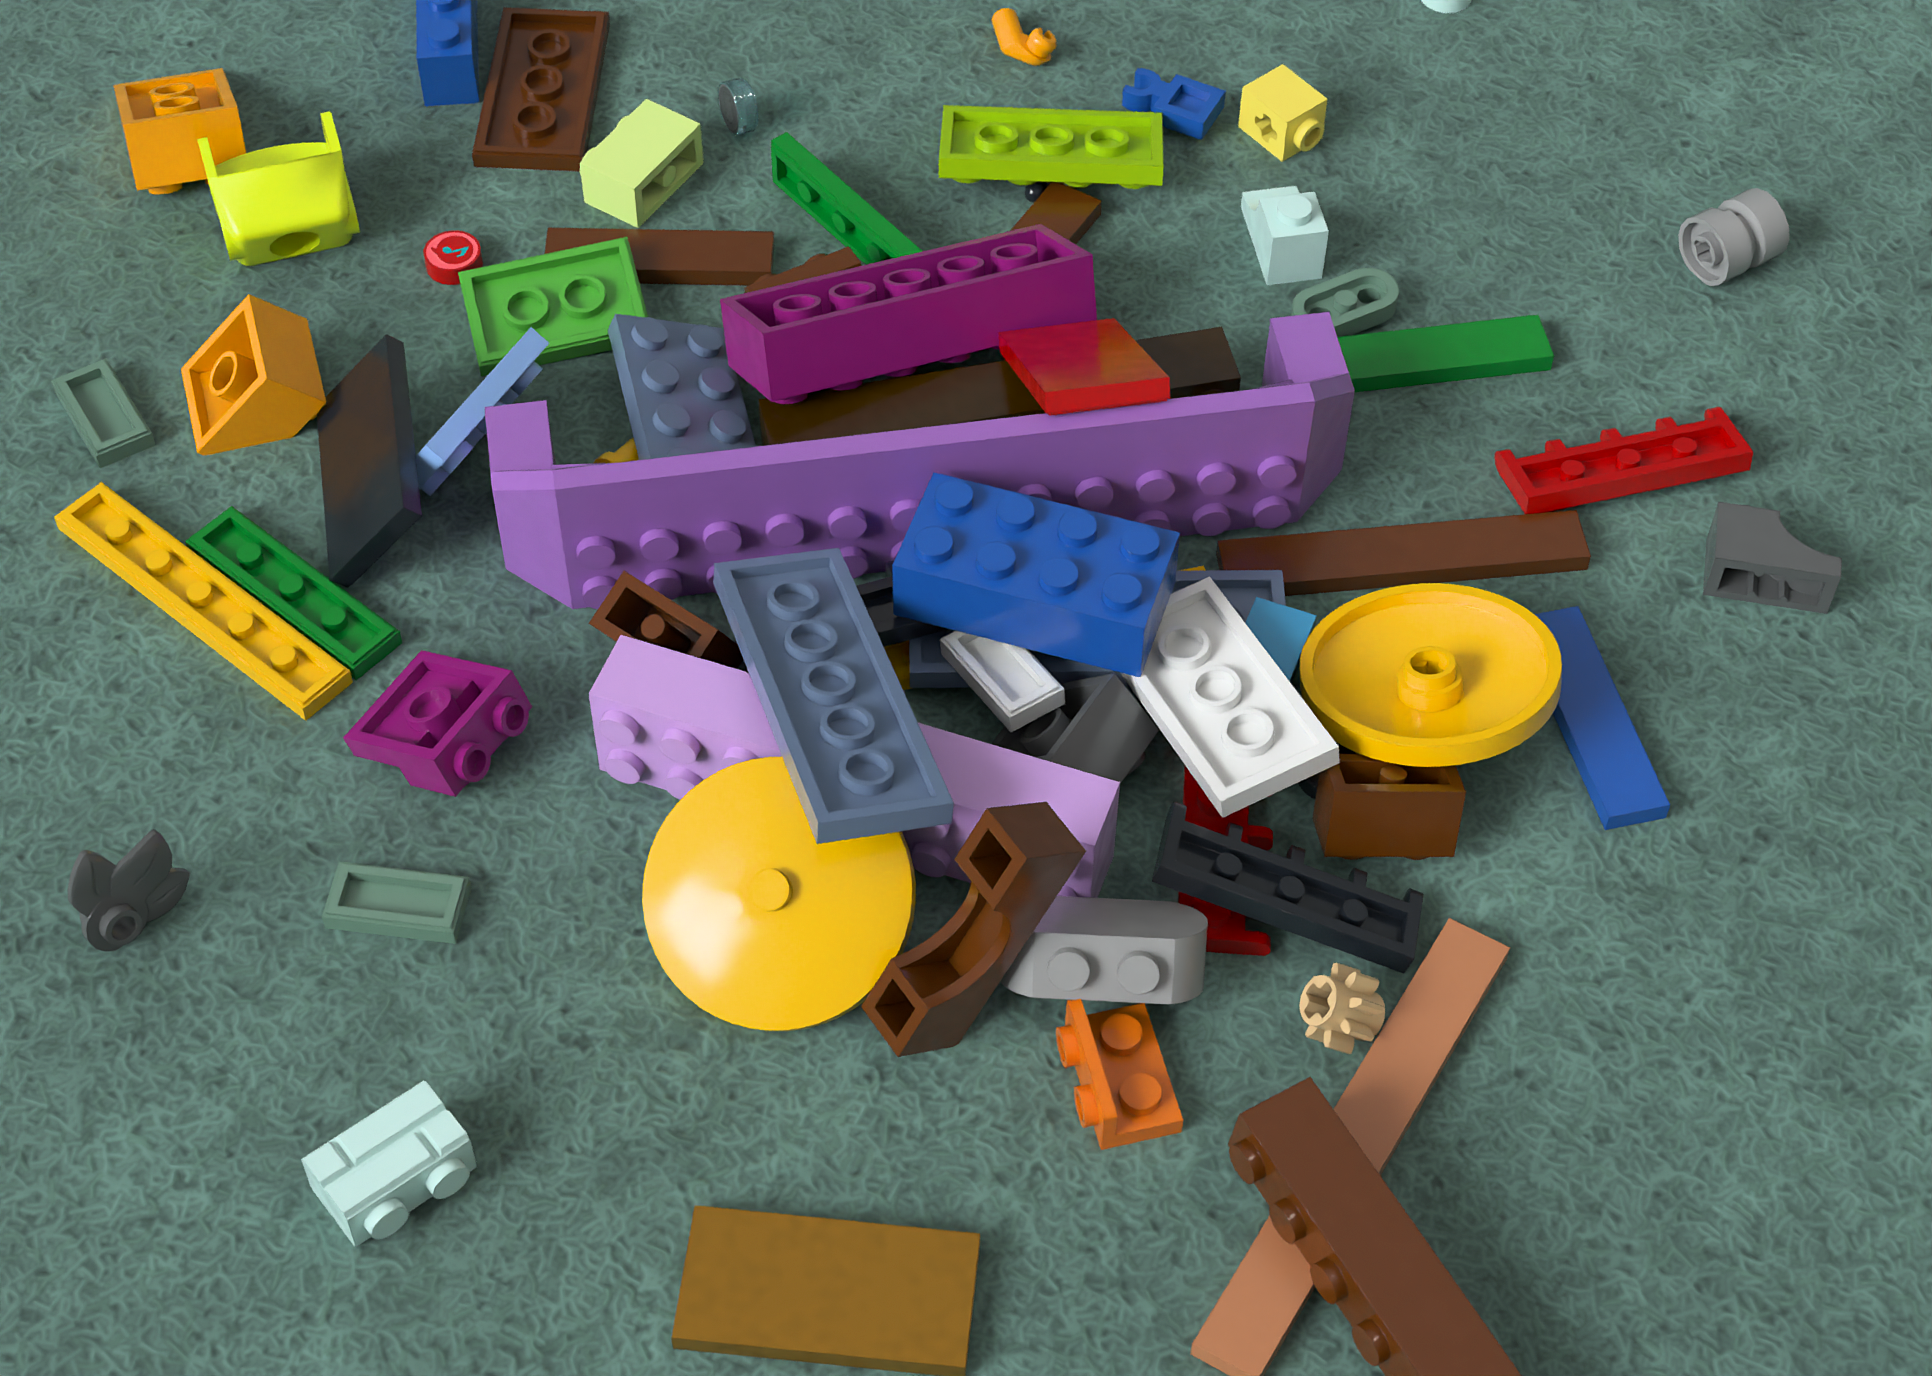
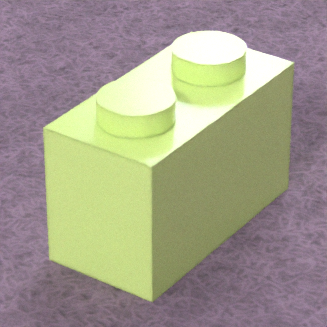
[580,99,704,228]

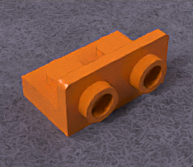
[1056,999,1183,1150]

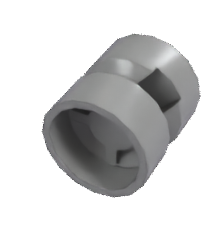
[1678,188,1790,286]

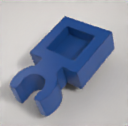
[1122,68,1226,140]

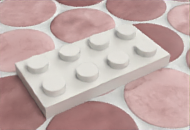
[1120,577,1339,818]

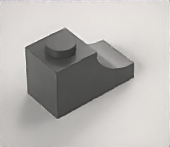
[1703,502,1842,614]

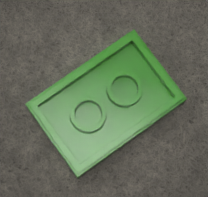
[458,237,648,376]

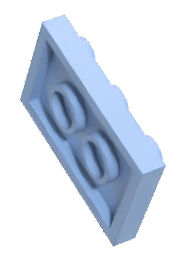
[416,327,549,496]

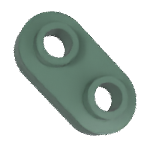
[1291,268,1399,337]

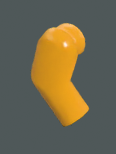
[992,8,1057,66]

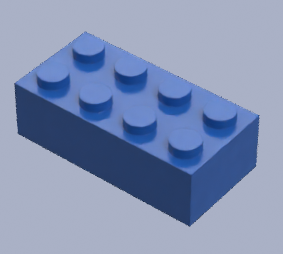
[892,472,1180,677]

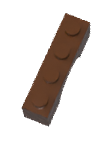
[861,802,1086,1057]

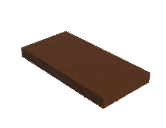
[472,7,610,171]

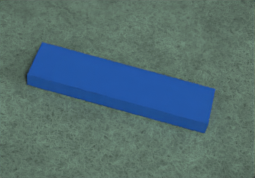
[1535,606,1670,830]

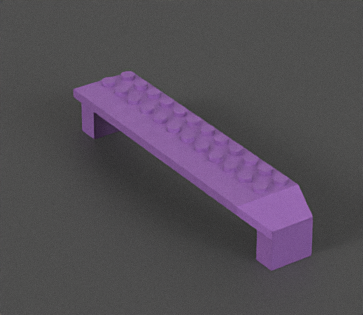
[484,312,1355,609]

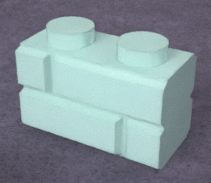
[301,1081,477,1247]

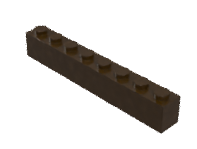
[759,326,1241,446]

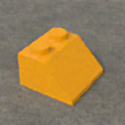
[181,294,326,456]

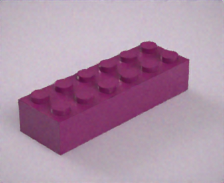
[720,224,1097,404]

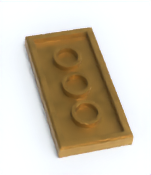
[671,1205,981,1376]

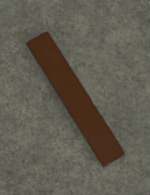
[1216,510,1591,596]

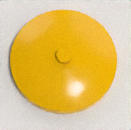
[1300,583,1562,767]
[642,757,916,1031]

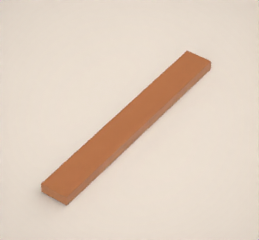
[1191,918,1510,1376]

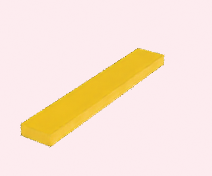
[54,482,353,721]

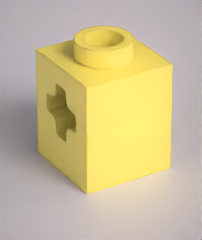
[1238,64,1328,162]

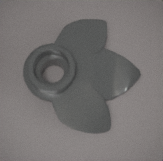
[67,829,190,951]

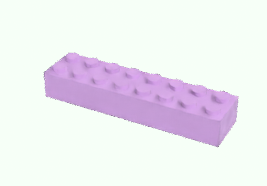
[589,635,1120,898]

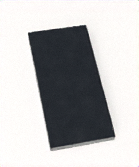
[317,334,422,588]

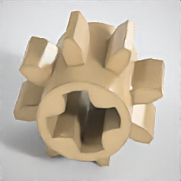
[1300,963,1385,1054]

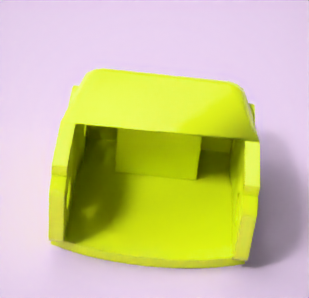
[197,111,360,266]

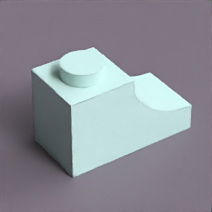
[1241,186,1329,285]

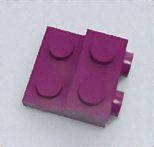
[343,650,532,797]

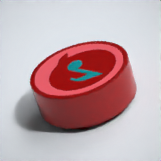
[423,230,483,285]

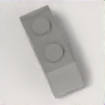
[1000,896,1208,1004]

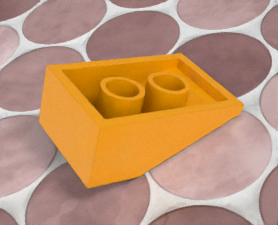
[113,68,246,194]

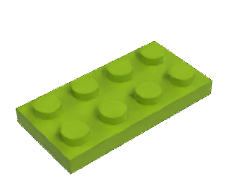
[938,105,1164,189]

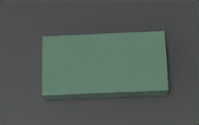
[51,358,156,468]
[322,861,472,944]

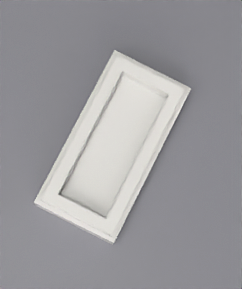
[940,631,1065,732]

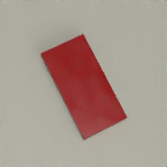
[998,318,1171,416]

